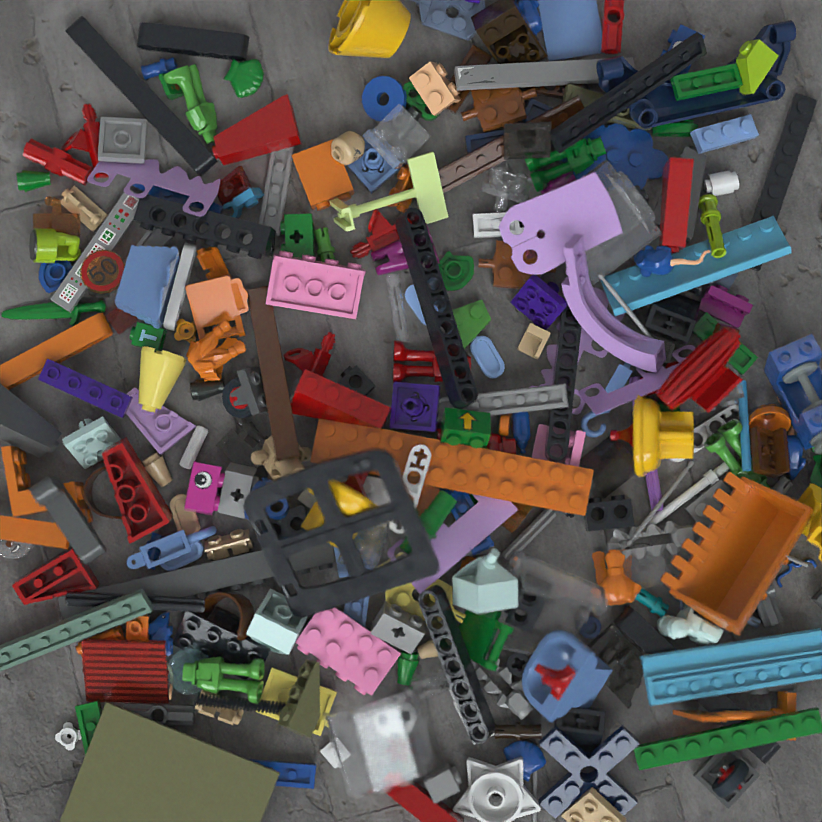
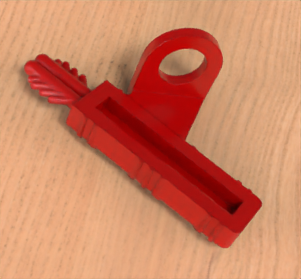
[61,104,109,178]
[350,209,412,259]
[283,332,335,377]

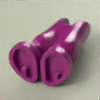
[371,223,440,275]

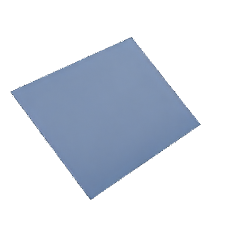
[538,0,602,61]

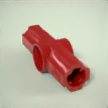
[601,0,625,55]
[22,139,93,186]

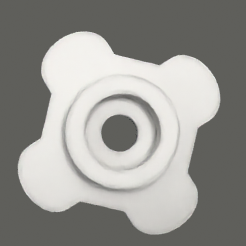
[55,722,82,750]

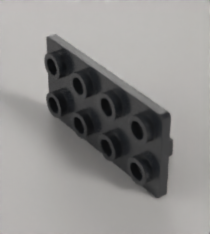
[173,606,270,680]

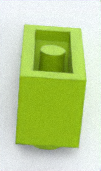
[736,39,779,95]

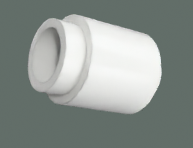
[703,170,739,196]

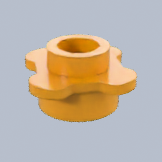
[174,319,197,343]

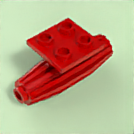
[656,327,742,413]

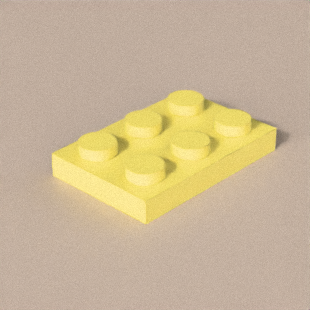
[256,667,337,736]

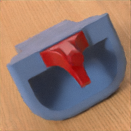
[522,630,613,722]

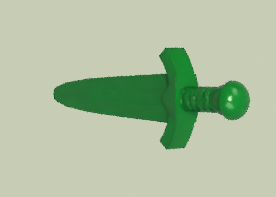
[1,300,106,326]

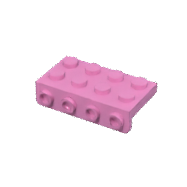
[265,251,366,319]
[295,607,401,696]

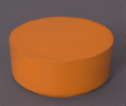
[499,414,511,436]

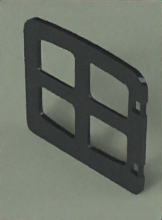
[244,448,440,618]

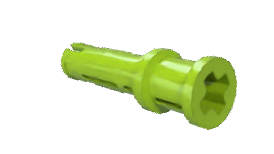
[698,194,726,258]

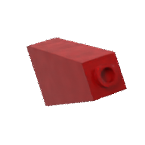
[212,94,302,166]
[659,157,694,254]
[382,768,464,822]

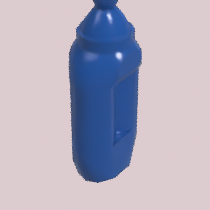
[512,412,531,454]

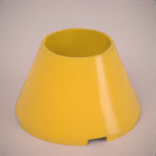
[328,0,411,58]

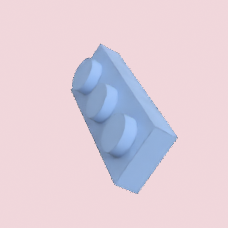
[690,114,759,154]

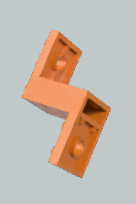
[1,446,93,523]

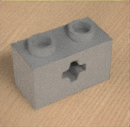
[218,462,259,519]
[370,601,426,654]
[424,762,462,803]

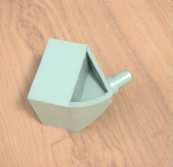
[453,549,518,614]
[247,589,308,655]

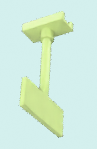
[329,151,448,232]

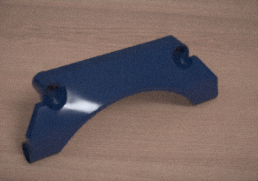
[596,20,796,129]

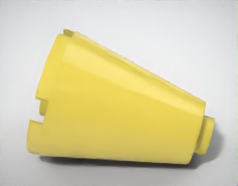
[138,347,187,413]

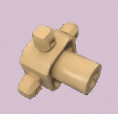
[251,436,312,480]

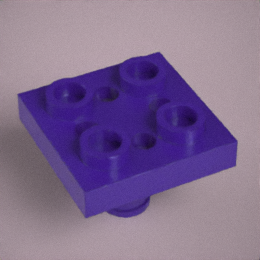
[510,274,568,330]
[390,382,440,432]

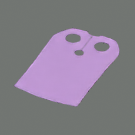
[499,172,623,274]

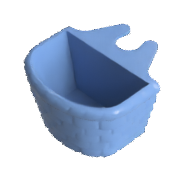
[115,245,180,329]

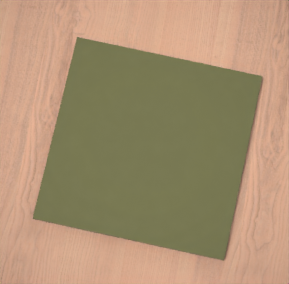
[60,702,280,822]

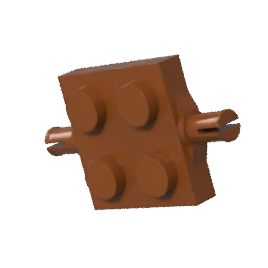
[461,87,537,133]
[478,240,556,289]

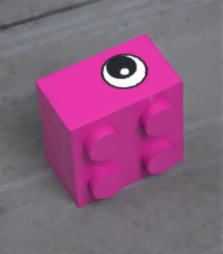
[184,462,225,516]

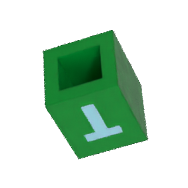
[130,322,167,352]

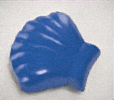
[39,260,73,293]
[503,740,546,782]

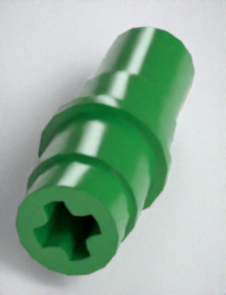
[399,490,457,554]

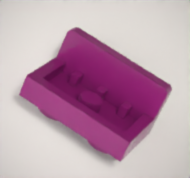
[699,284,753,328]

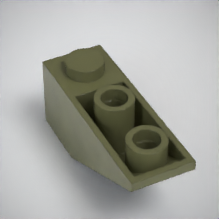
[278,659,320,738]

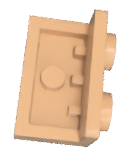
[409,61,461,116]

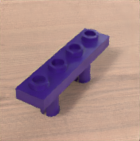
[38,358,133,418]

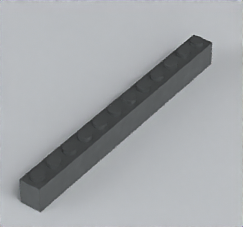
[58,543,336,620]

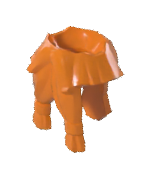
[186,319,247,381]
[590,550,642,606]

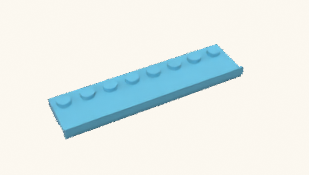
[600,216,792,316]
[640,628,822,706]

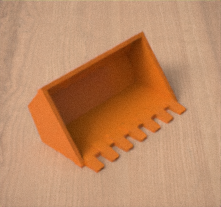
[660,472,813,635]

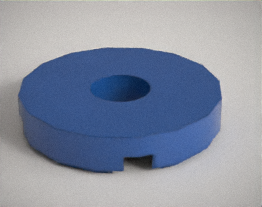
[362,76,407,122]

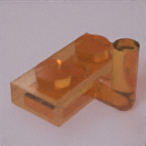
[33,196,80,237]

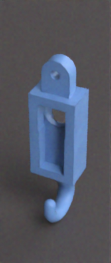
[581,362,633,438]
[126,526,217,569]

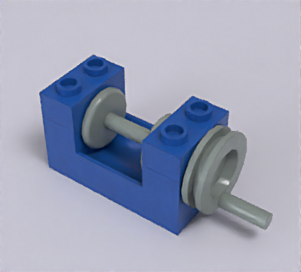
[764,334,822,454]

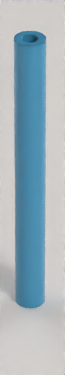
[737,380,752,471]

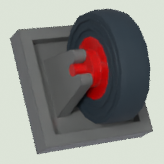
[222,367,268,418]
[693,751,760,809]

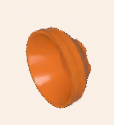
[749,404,791,431]

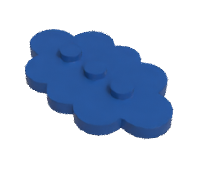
[560,123,669,191]

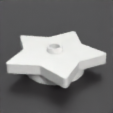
[453,756,541,822]

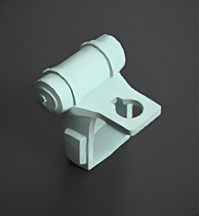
[656,604,724,646]

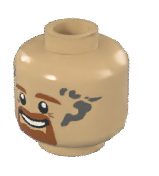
[331,131,365,165]

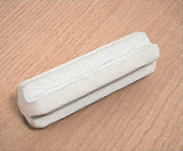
[180,425,208,469]

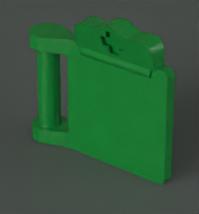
[459,609,514,671]

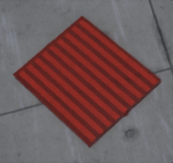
[81,639,170,703]

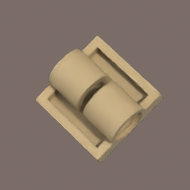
[561,787,627,822]

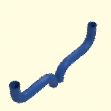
[777,559,817,588]

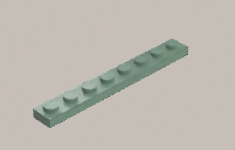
[0,589,154,671]

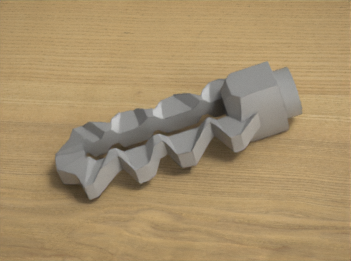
[607,521,699,560]
[471,653,535,720]

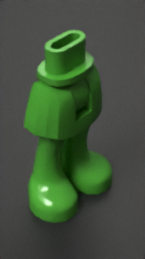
[163,64,218,144]
[704,419,771,488]
[182,657,265,703]

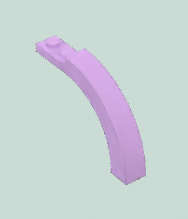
[562,234,666,373]

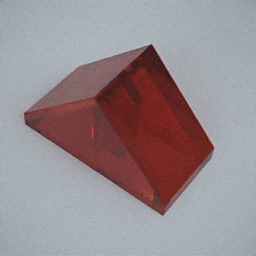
[217,166,252,206]

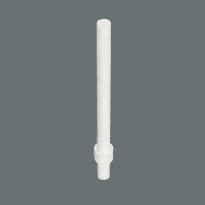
[618,462,730,550]

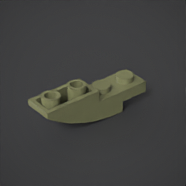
[561,84,651,131]

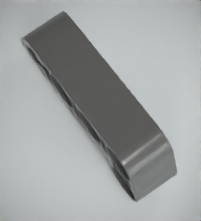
[29,475,107,565]

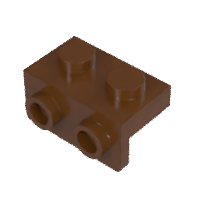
[750,426,790,478]

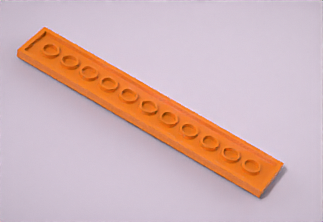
[310,419,594,516]

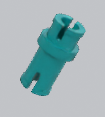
[635,586,669,617]

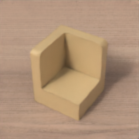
[517,323,551,359]

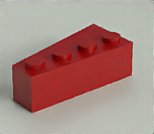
[102,437,173,544]

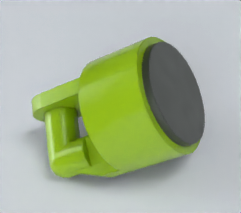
[29,228,81,263]

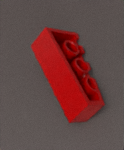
[291,369,391,430]

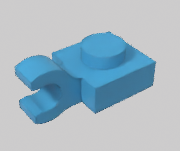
[223,188,264,218]

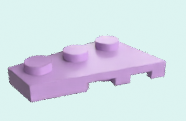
[126,387,196,456]

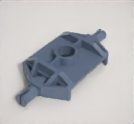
[411,0,486,41]

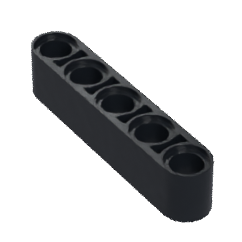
[137,22,250,61]

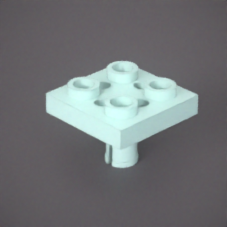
[62,416,121,469]

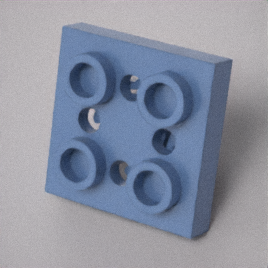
[346,129,406,194]

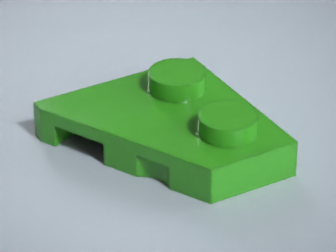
[452,299,491,349]

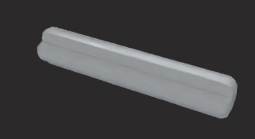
[502,509,556,562]

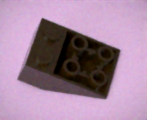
[471,0,548,64]

